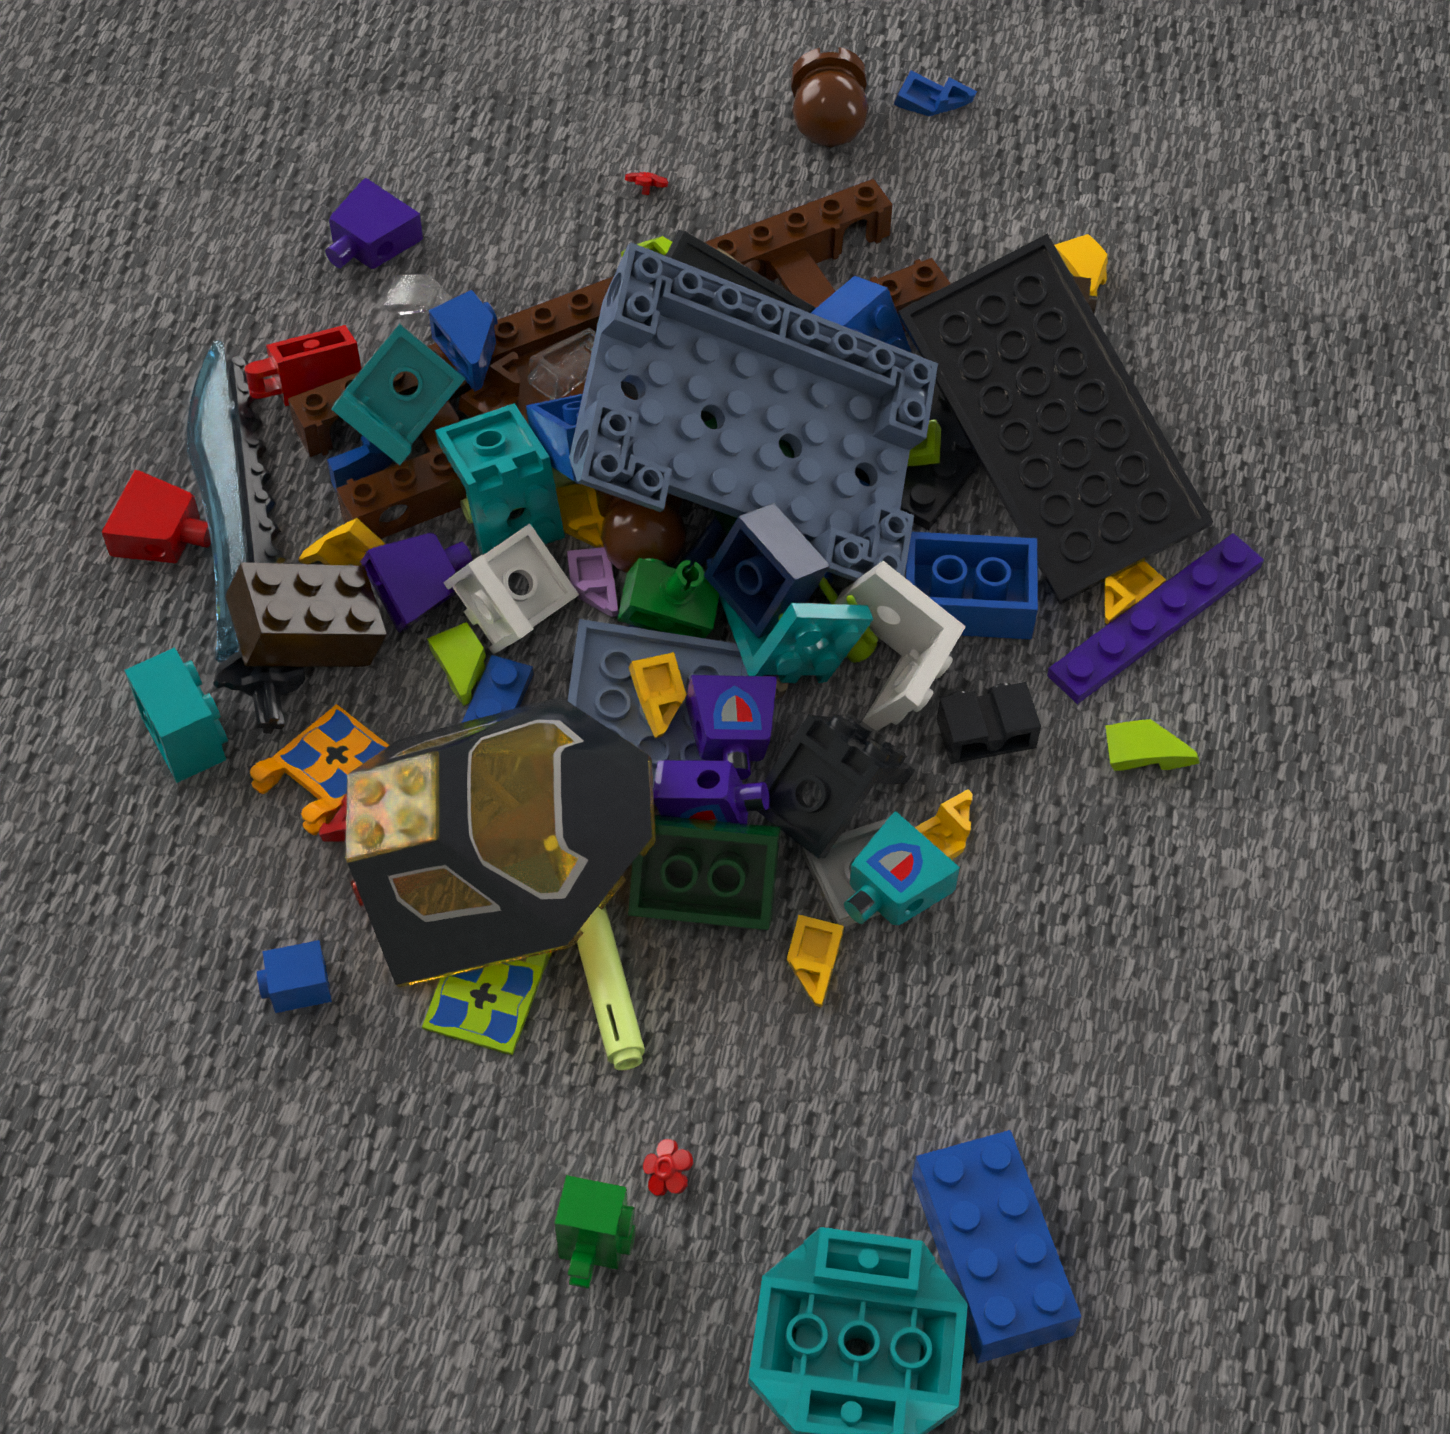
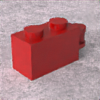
[245,325,362,406]

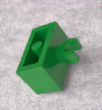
[554,1175,636,1289]

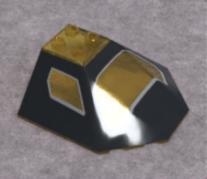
[345,697,656,987]

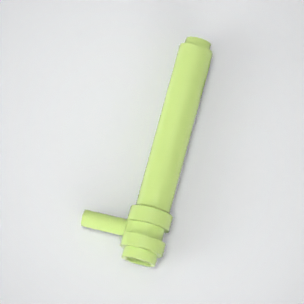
[543,833,645,1070]

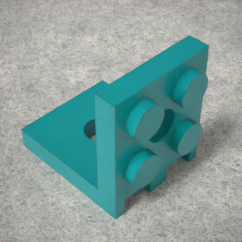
[331,323,465,465]
[435,403,565,555]
[720,596,874,683]

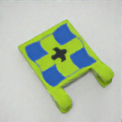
[422,948,554,1055]

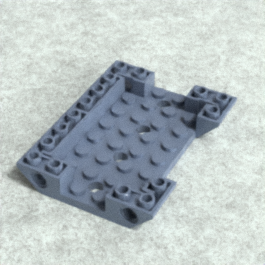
[569,242,938,581]

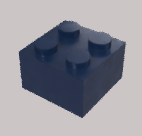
[704,503,830,638]

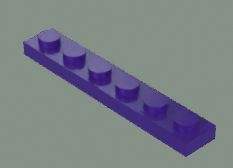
[1047,533,1264,704]

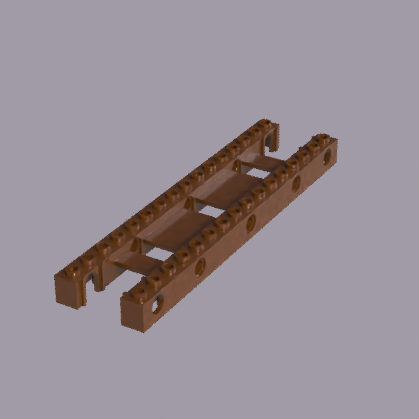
[288,178,951,539]

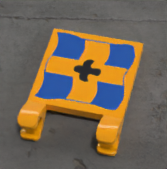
[250,704,400,835]

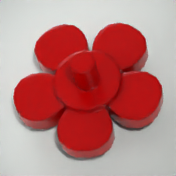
[625,172,669,195]
[643,1139,693,1196]

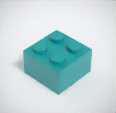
[124,647,228,783]

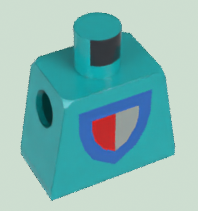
[844,811,960,926]

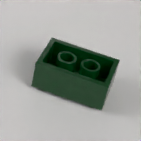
[628,814,781,930]

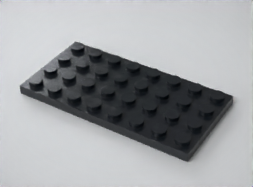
[898,233,1213,604]

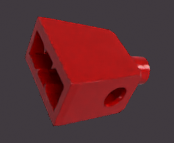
[102,470,215,563]

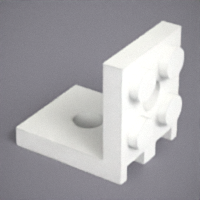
[443,524,579,654]
[835,561,965,731]

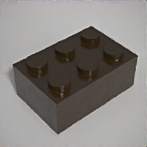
[225,562,387,667]

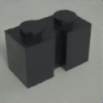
[937,682,1041,764]

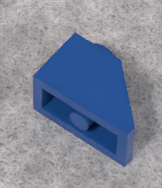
[428,290,498,392]

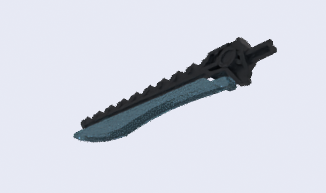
[186,340,306,734]

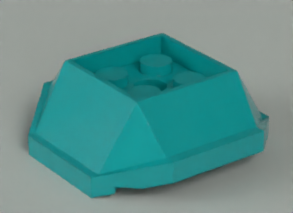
[748,1227,968,1434]

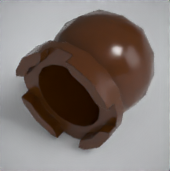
[791,47,869,148]
[596,490,686,573]

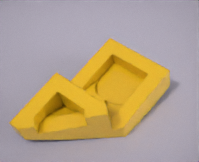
[298,518,385,566]
[628,652,687,738]

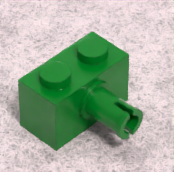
[617,558,719,638]

